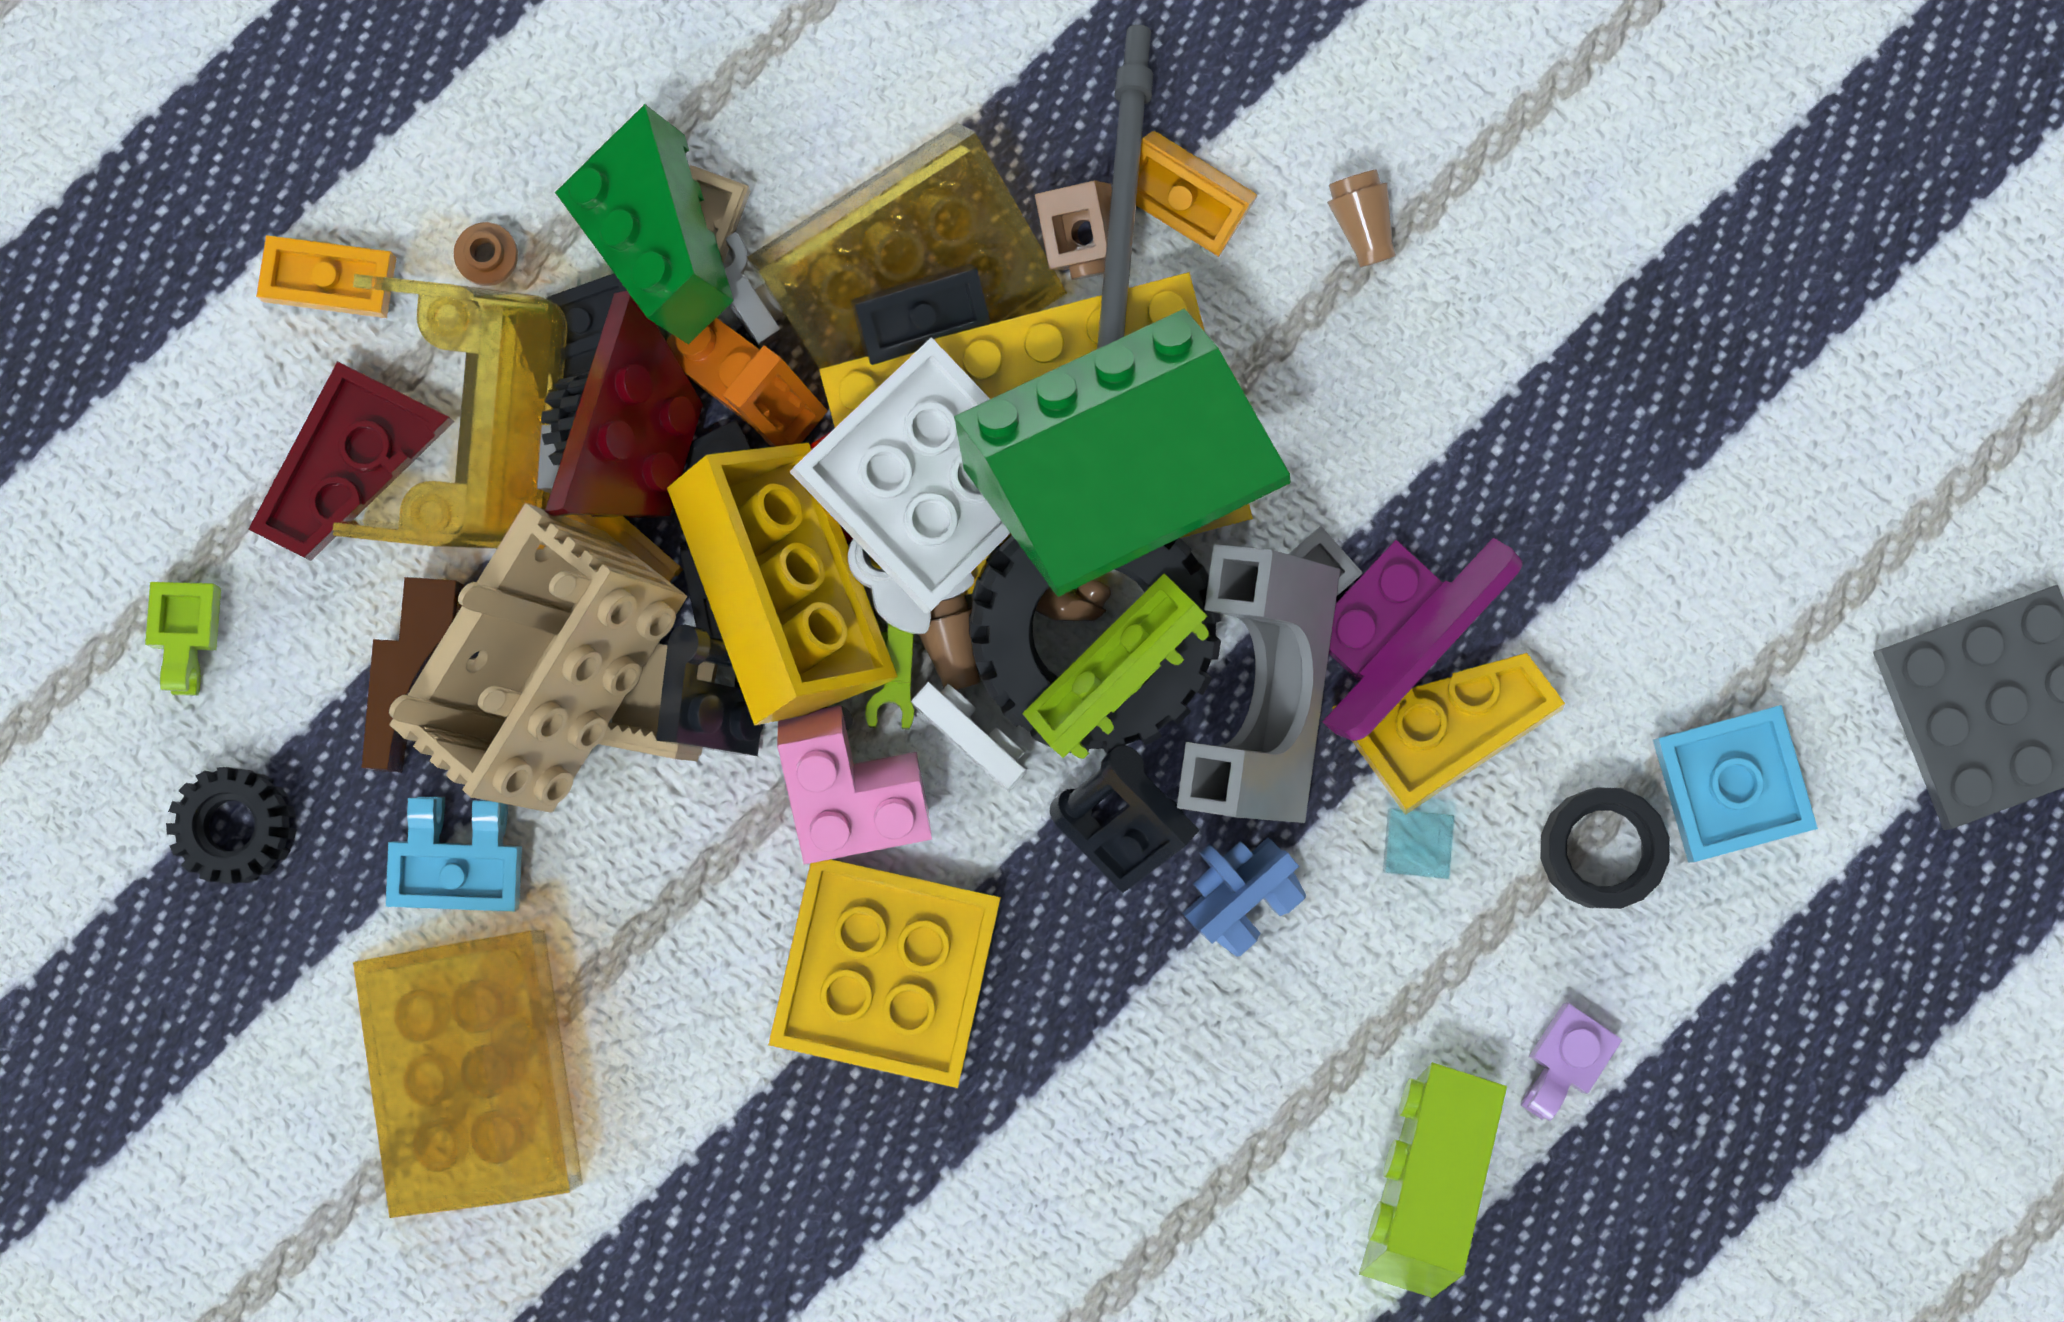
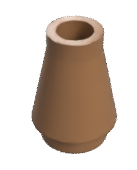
[1327,169,1396,268]
[918,594,981,690]

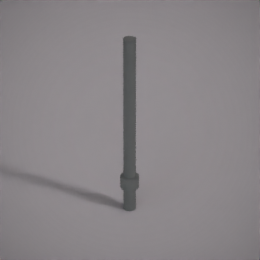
[1097,25,1154,349]

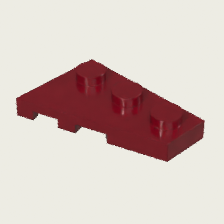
[248,361,455,561]

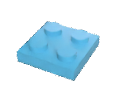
[1653,705,1818,863]

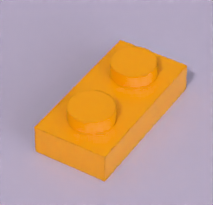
[256,235,397,318]

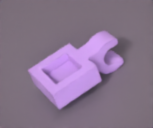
[1520,1003,1622,1121]

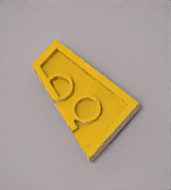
[1332,653,1565,815]

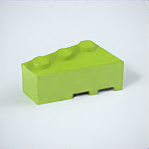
[1359,1062,1507,1298]

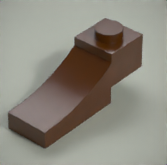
[361,577,465,773]

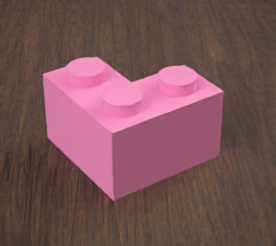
[777,705,932,864]

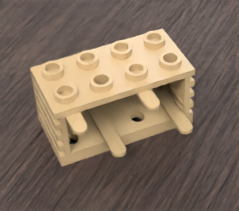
[389,503,687,813]

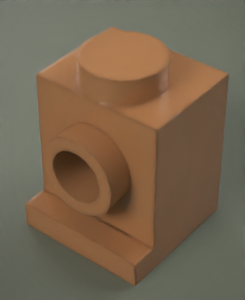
[1035,180,1112,280]

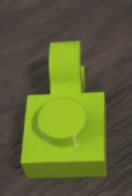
[145,582,221,696]
[865,623,914,730]

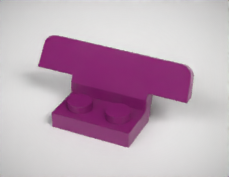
[1322,538,1522,741]

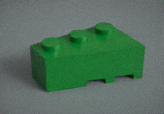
[555,104,734,344]

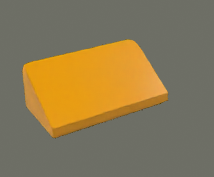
[1136,131,1257,257]

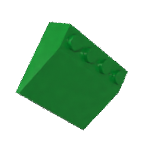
[954,308,1291,597]

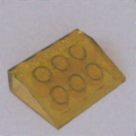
[747,122,1067,372]
[353,930,583,1218]

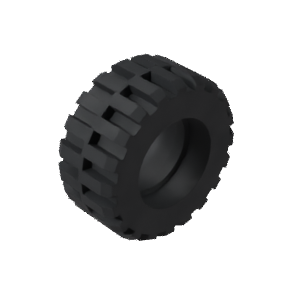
[969,535,1221,754]

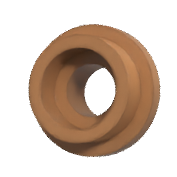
[454,222,518,286]

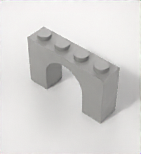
[1177,544,1340,823]

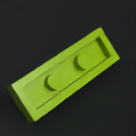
[1022,574,1209,759]

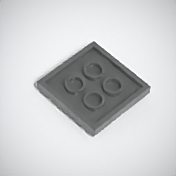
[1873,585,2064,830]

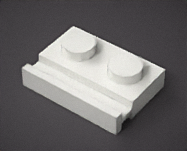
[911,682,1025,793]

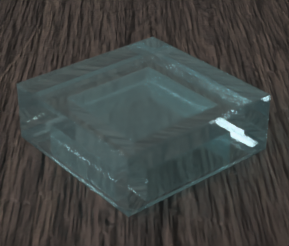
[1382,809,1454,879]

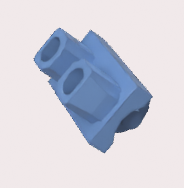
[1182,838,1306,957]

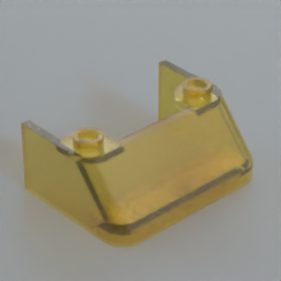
[333,274,567,549]

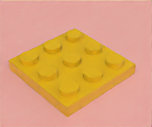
[768,859,1001,1088]

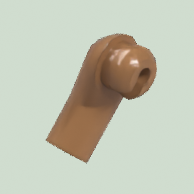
[1035,579,1111,621]

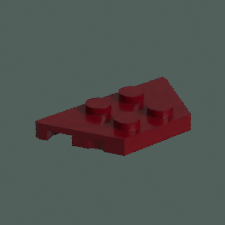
[545,291,703,518]

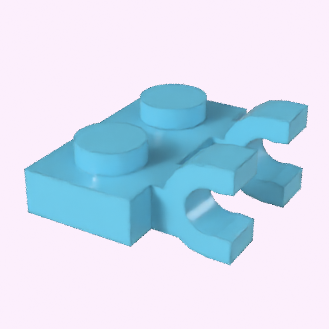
[386,796,522,912]

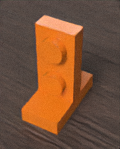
[666,318,828,447]

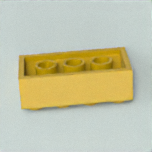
[667,443,898,726]

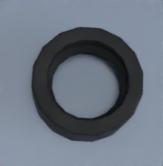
[1540,787,1670,909]

